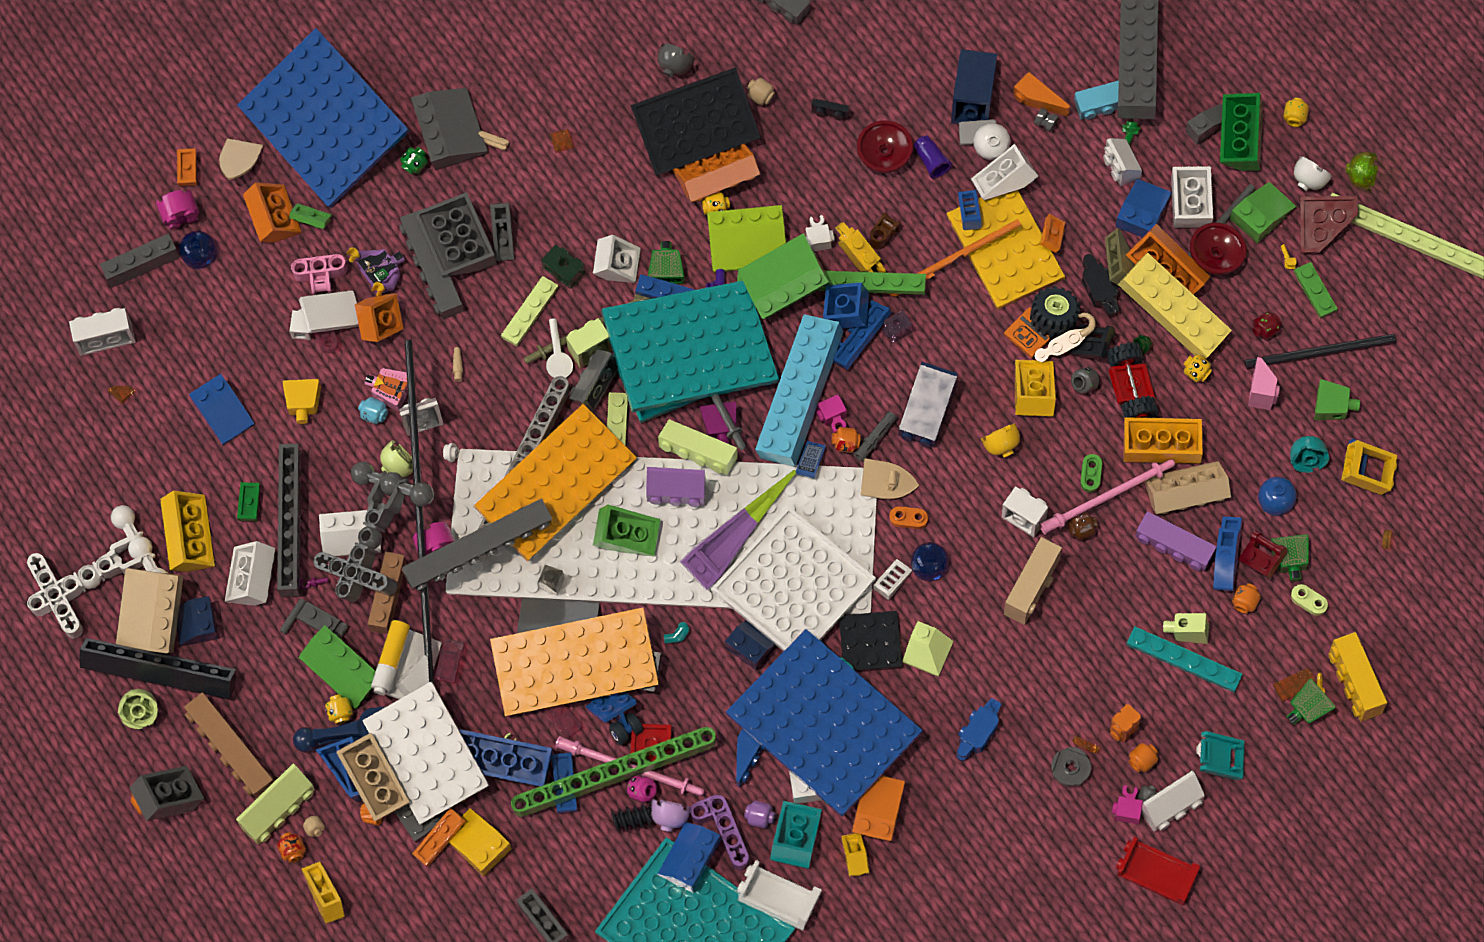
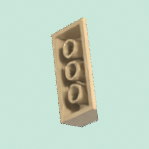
[1145,461,1231,514]
[336,733,409,822]

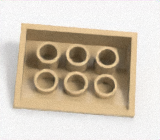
[116,568,183,653]

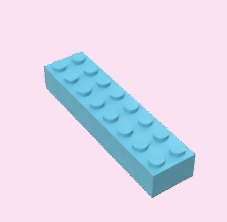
[755,314,843,467]

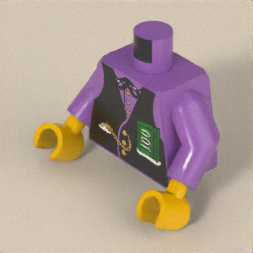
[346,248,405,296]

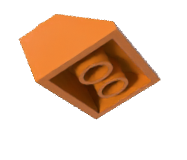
[243,182,301,243]

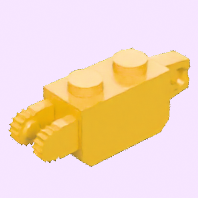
[835,222,886,273]

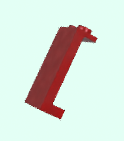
[1116,836,1200,906]

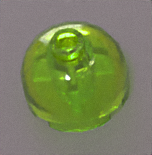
[1345,152,1378,190]

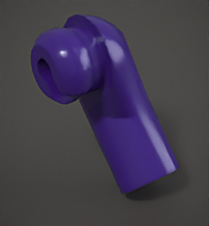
[706,269,725,288]

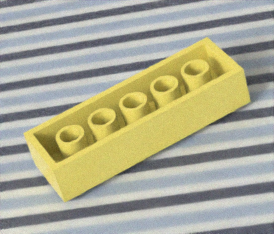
[1118,253,1231,359]

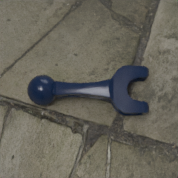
[293,707,385,752]

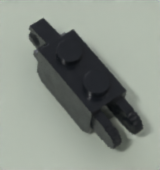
[1081,254,1119,317]

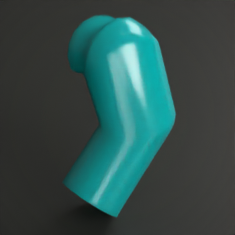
[664,622,689,644]

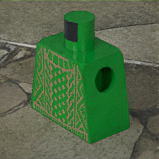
[648,241,684,285]
[1271,534,1308,582]
[1286,678,1336,725]

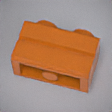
[1110,704,1141,742]

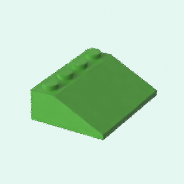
[738,233,831,320]

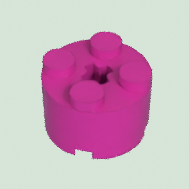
[156,189,199,230]
[413,522,455,555]

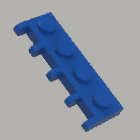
[833,300,892,370]

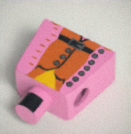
[365,368,408,412]

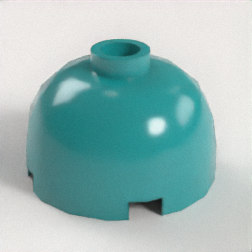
[1290,436,1329,473]

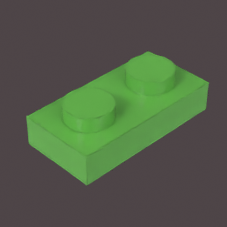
[289,203,332,229]

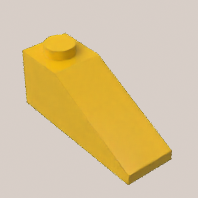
[302,862,344,923]

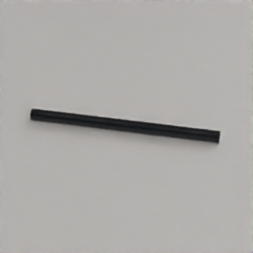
[1244,334,1396,369]

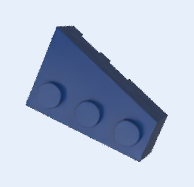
[316,737,362,802]

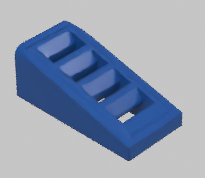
[958,190,982,230]

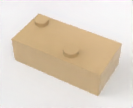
[1004,537,1062,625]

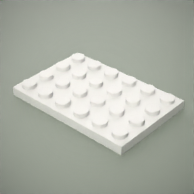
[362,682,489,824]

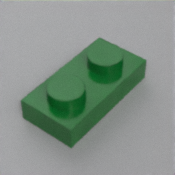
[237,482,261,521]

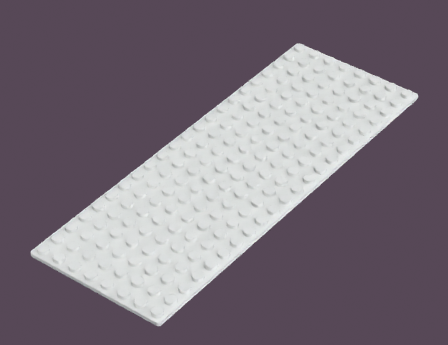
[446,449,877,615]

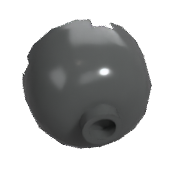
[657,43,695,77]

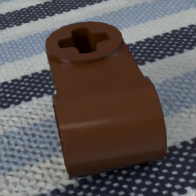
[870,212,902,250]

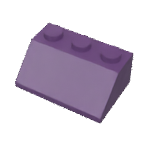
[646,467,706,507]

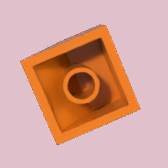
[354,293,404,342]

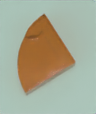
[108,385,135,404]
[1072,735,1100,754]

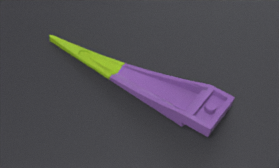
[679,470,796,590]

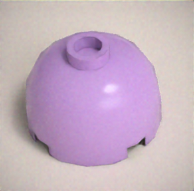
[651,799,691,832]

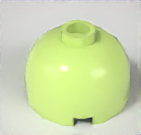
[380,440,413,478]
[118,689,158,729]

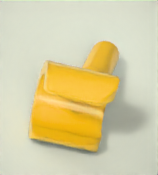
[1280,245,1296,269]

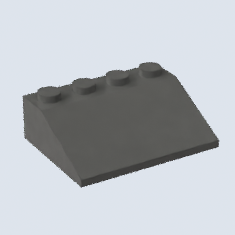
[411,88,488,171]
[415,192,496,277]
[517,598,600,633]

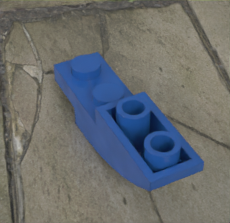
[1213,516,1243,591]

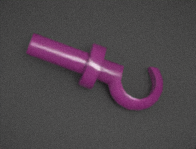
[300,577,329,589]

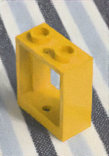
[1341,440,1397,495]

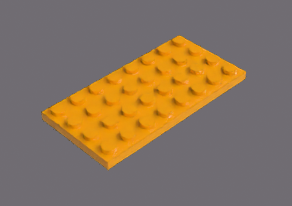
[474,404,637,562]
[490,608,659,716]

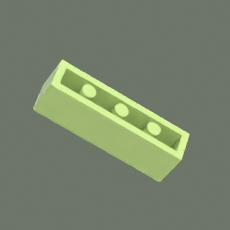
[658,419,737,475]

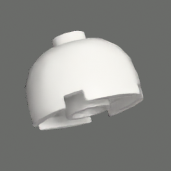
[973,123,1011,161]
[1294,156,1332,191]

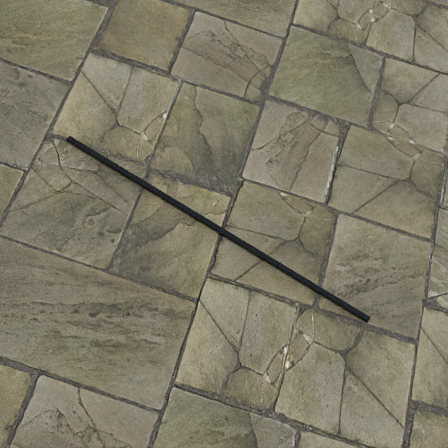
[404,340,434,684]

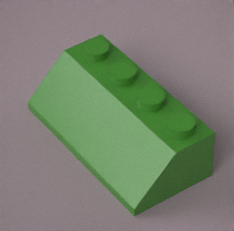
[298,625,376,710]

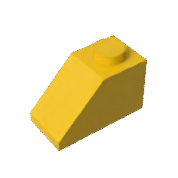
[841,833,869,876]

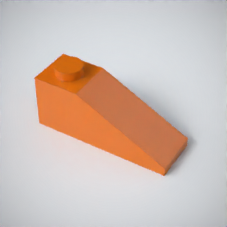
[1013,72,1070,116]

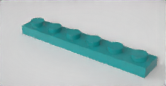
[1126,626,1242,693]

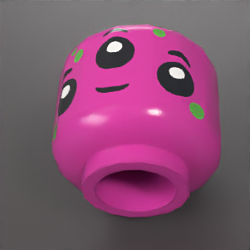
[627,775,656,802]

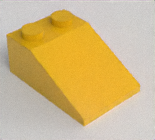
[1015,360,1056,416]
[448,809,511,877]

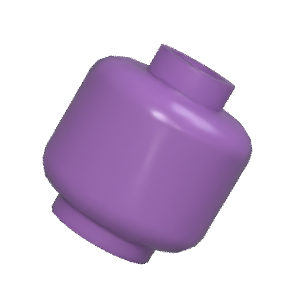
[745,801,775,829]

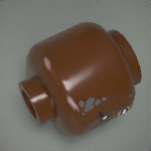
[1068,512,1098,540]

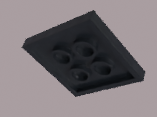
[839,611,902,672]

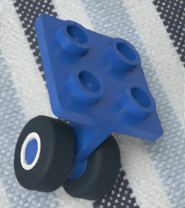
[586,692,643,745]

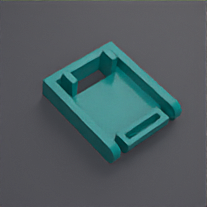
[1200,731,1244,780]

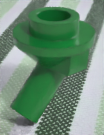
[1122,121,1141,145]

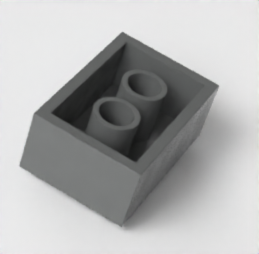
[130,766,204,821]

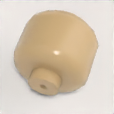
[303,816,325,837]

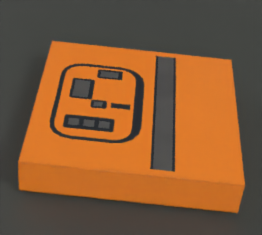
[1004,307,1054,359]

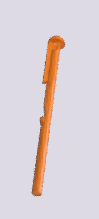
[889,219,1021,297]

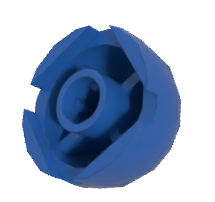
[1257,476,1297,516]

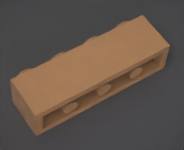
[368,552,407,634]

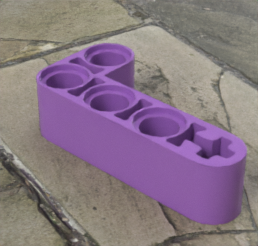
[690,795,749,871]

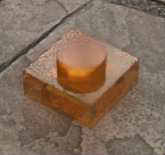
[550,129,573,153]

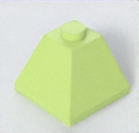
[902,621,953,677]

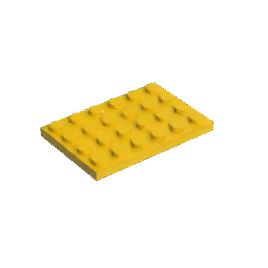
[946,190,1065,310]

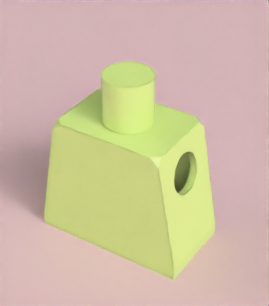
[1163,613,1209,644]

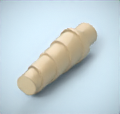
[452,347,463,382]

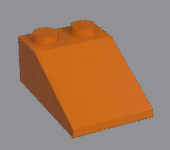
[852,776,905,841]

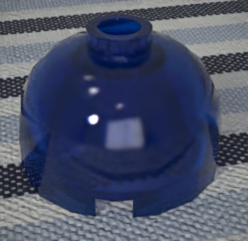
[179,230,217,269]
[911,542,949,582]

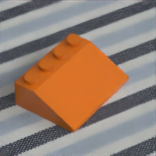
[673,144,760,202]

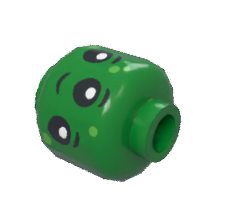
[400,147,428,175]

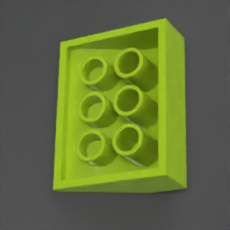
[707,205,786,273]

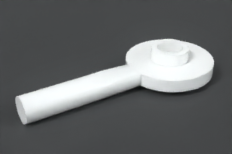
[546,318,573,378]

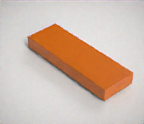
[412,808,466,867]

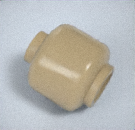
[747,78,775,105]

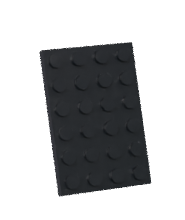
[630,67,761,176]

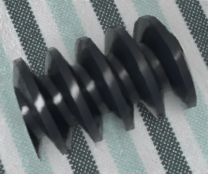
[611,802,653,833]

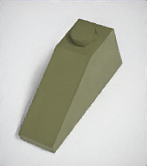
[1105,228,1135,285]

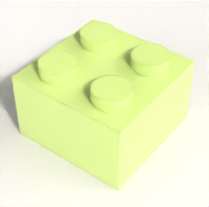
[566,318,612,369]

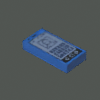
[796,441,826,478]

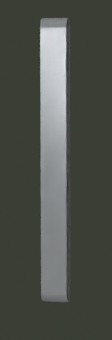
[477,376,570,564]

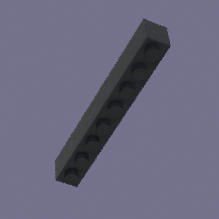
[80,638,236,699]

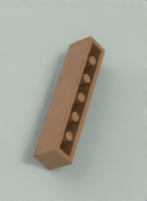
[184,692,274,799]

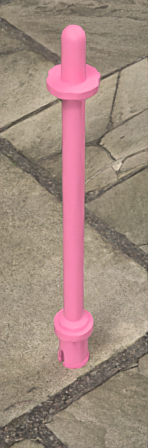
[1039,459,1175,535]
[555,736,704,796]

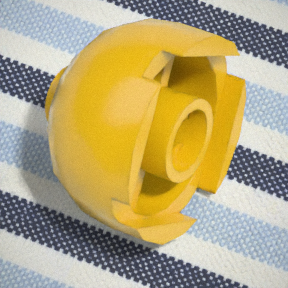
[981,423,1020,457]

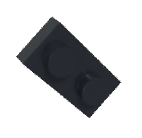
[811,98,849,120]

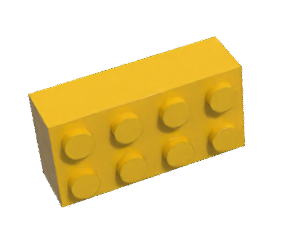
[1328,632,1387,722]

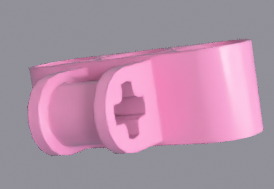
[291,254,347,295]

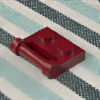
[1238,530,1287,579]

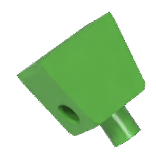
[1314,379,1360,420]

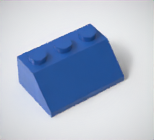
[657,823,721,893]

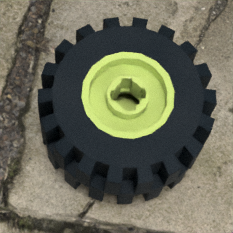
[1030,286,1080,338]

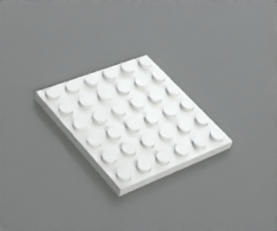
[711,506,876,651]

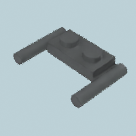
[279,598,349,639]

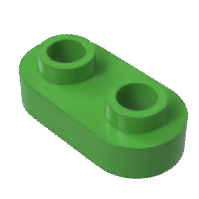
[1080,454,1102,493]

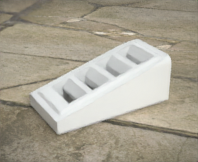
[873,559,912,600]

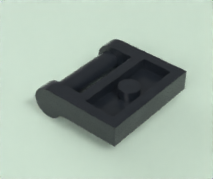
[1071,324,1115,359]

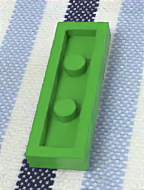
[1293,262,1338,319]

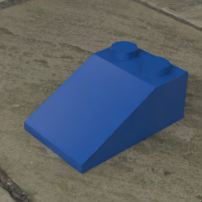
[1115,179,1172,237]
[189,374,255,445]

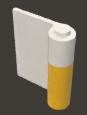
[371,620,442,700]

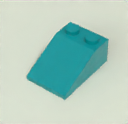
[770,801,822,869]

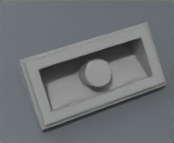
[959,120,996,145]

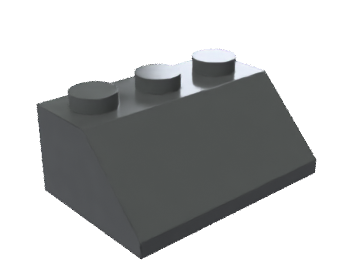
[569,349,618,413]

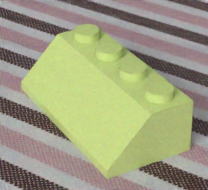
[236,764,315,845]

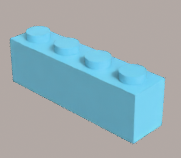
[1074,81,1119,120]

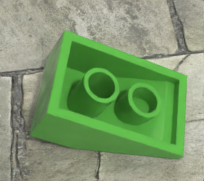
[1230,182,1297,244]
[593,505,661,557]

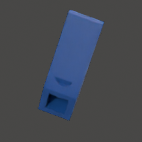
[736,729,765,787]

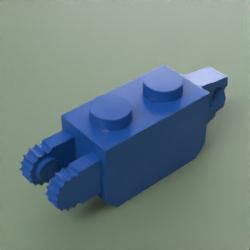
[957,698,1001,762]

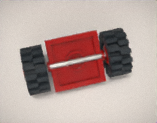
[1107,342,1159,419]

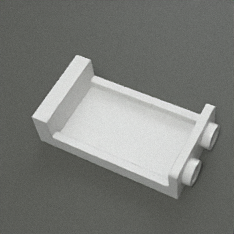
[737,860,821,930]

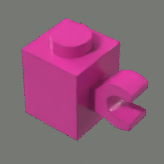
[816,394,847,433]
[1112,785,1143,824]

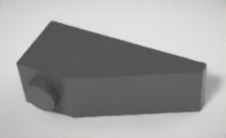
[1185,103,1223,145]
[490,202,514,261]

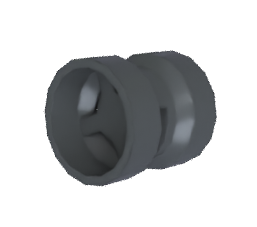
[1034,107,1059,132]

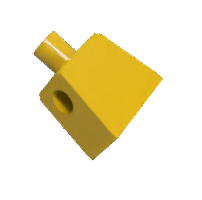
[283,379,321,424]

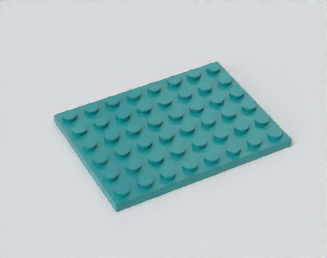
[601,281,779,412]
[595,837,795,942]

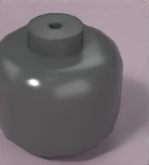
[1137,785,1158,802]

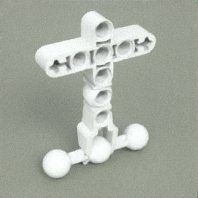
[27,505,169,639]

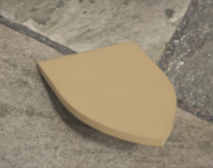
[219,139,263,180]
[860,459,919,499]

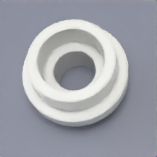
[443,443,459,462]

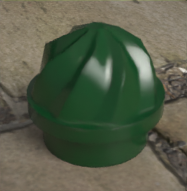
[1133,335,1152,354]

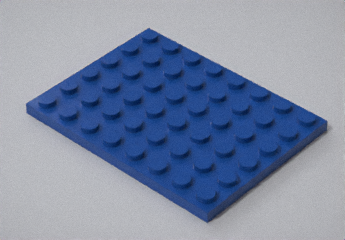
[237,28,410,208]
[726,629,923,817]

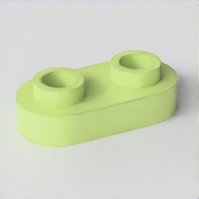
[1291,585,1328,616]

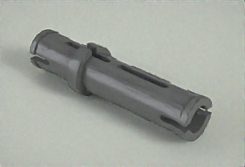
[854,411,897,461]

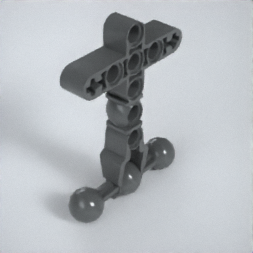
[314,462,434,602]

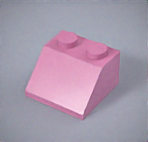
[1248,357,1280,410]

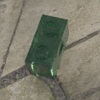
[541,244,585,289]

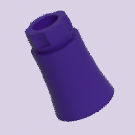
[914,135,952,179]

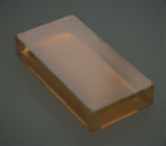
[1273,668,1317,702]

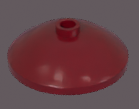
[857,120,913,173]
[1190,223,1246,274]

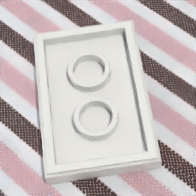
[299,291,359,333]

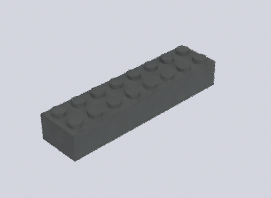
[1117,0,1158,119]

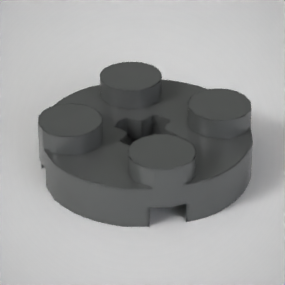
[1051,747,1091,787]

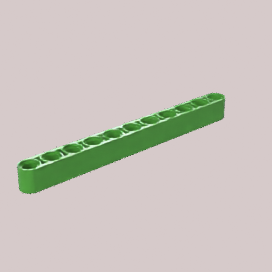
[511,727,716,817]

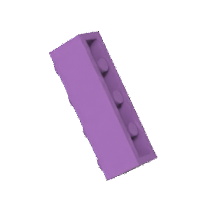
[1135,511,1217,572]

